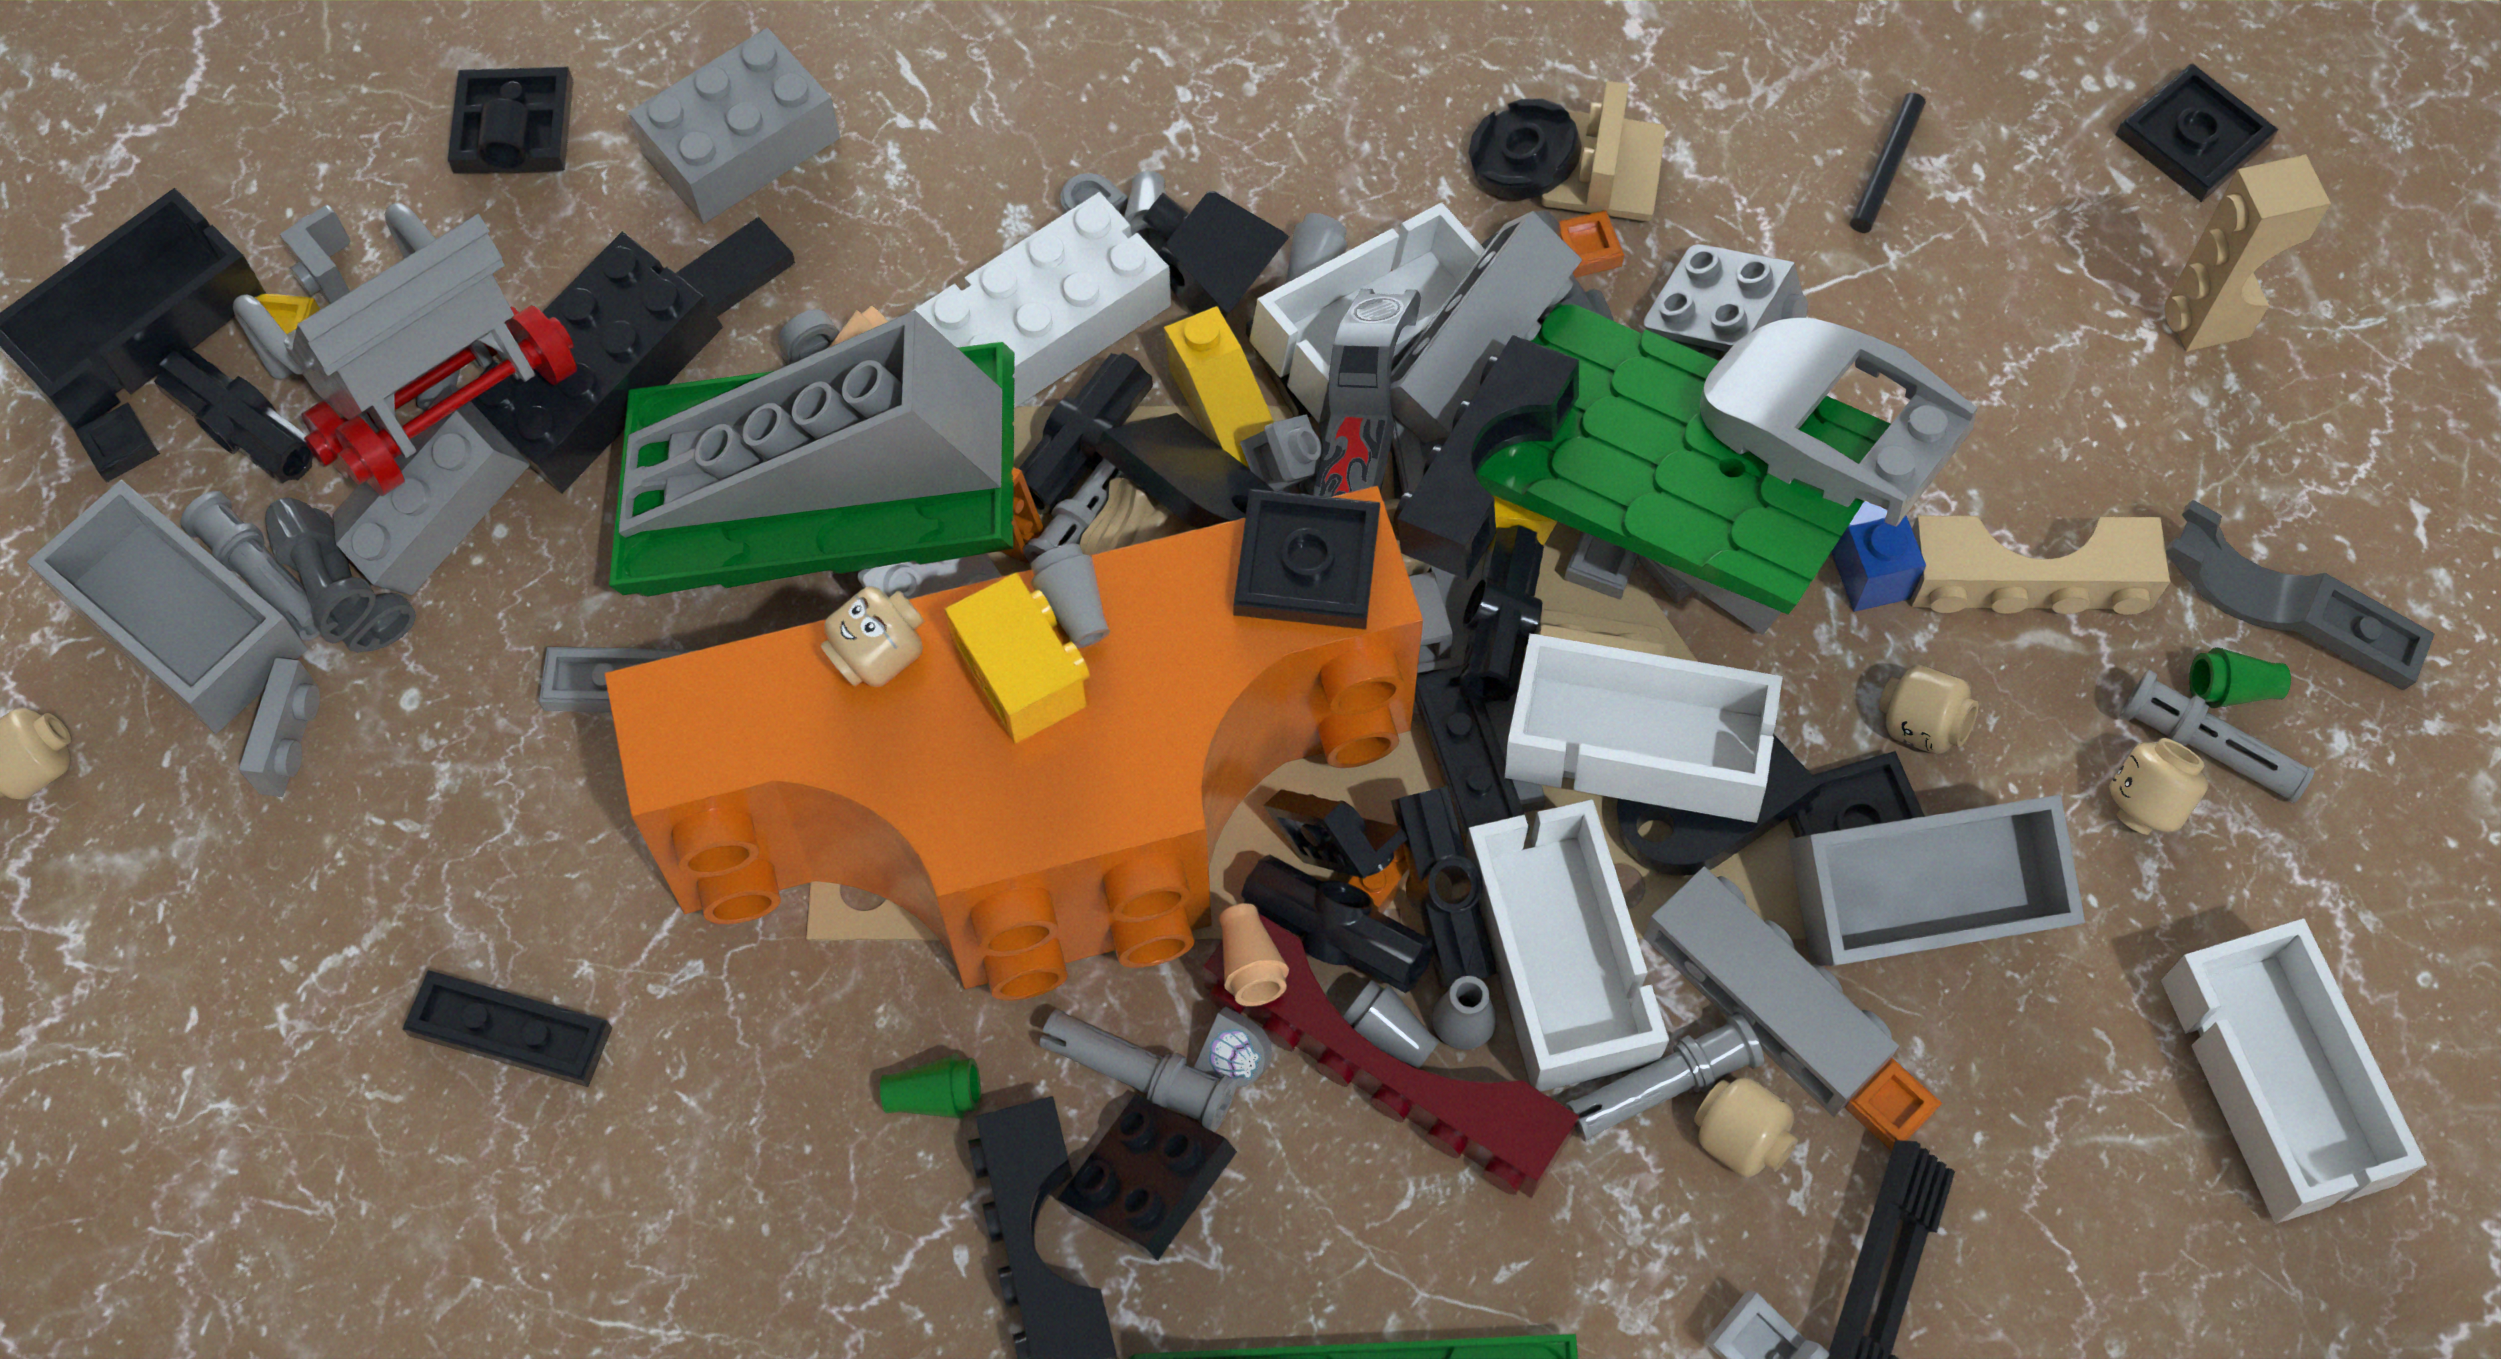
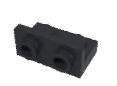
[1263,789,1408,879]

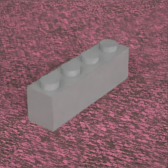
[1390,211,1582,443]
[1643,866,1899,1117]

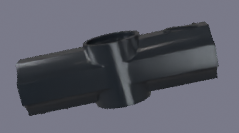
[154,348,314,483]
[1019,352,1153,515]
[1459,525,1544,703]
[1391,786,1497,988]
[1241,854,1434,993]

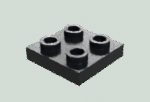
[448,67,573,173]
[1057,1094,1237,1261]

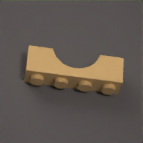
[2164,154,2331,351]
[1911,515,2170,615]

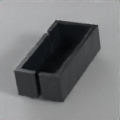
[0,187,266,431]
[471,231,723,494]

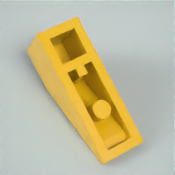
[1164,306,1274,469]

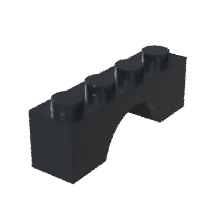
[1394,335,1579,580]
[968,1096,1118,1359]

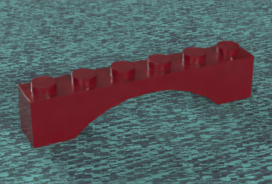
[1203,913,1579,1199]

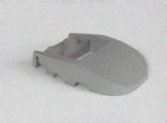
[1700,317,1977,527]

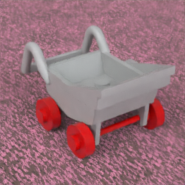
[233,203,577,496]

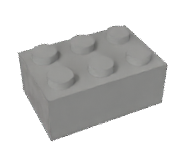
[628,27,841,224]

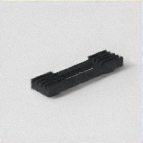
[1827,1140,1955,1359]

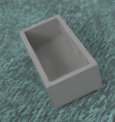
[27,479,308,734]
[1788,794,2085,966]

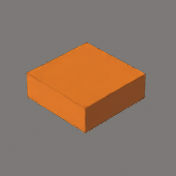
[1558,210,1624,278]
[1845,1058,1942,1151]

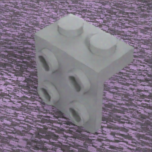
[1644,244,1808,354]

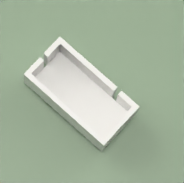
[912,192,1171,408]
[1249,202,1485,423]
[1505,633,1783,823]
[1465,799,1669,1091]
[2161,919,2427,1224]

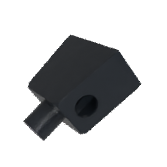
[1142,191,1290,319]

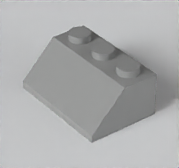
[333,384,531,595]

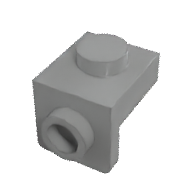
[280,205,350,304]
[1240,414,1322,492]
[1704,1290,1829,1359]

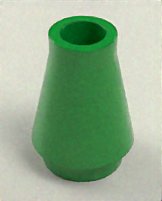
[2189,647,2291,709]
[880,1053,981,1119]

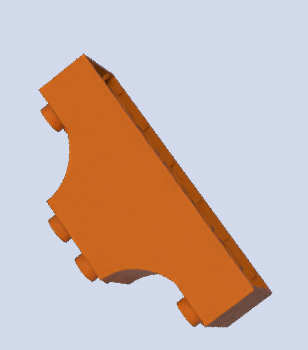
[604,486,1423,1001]

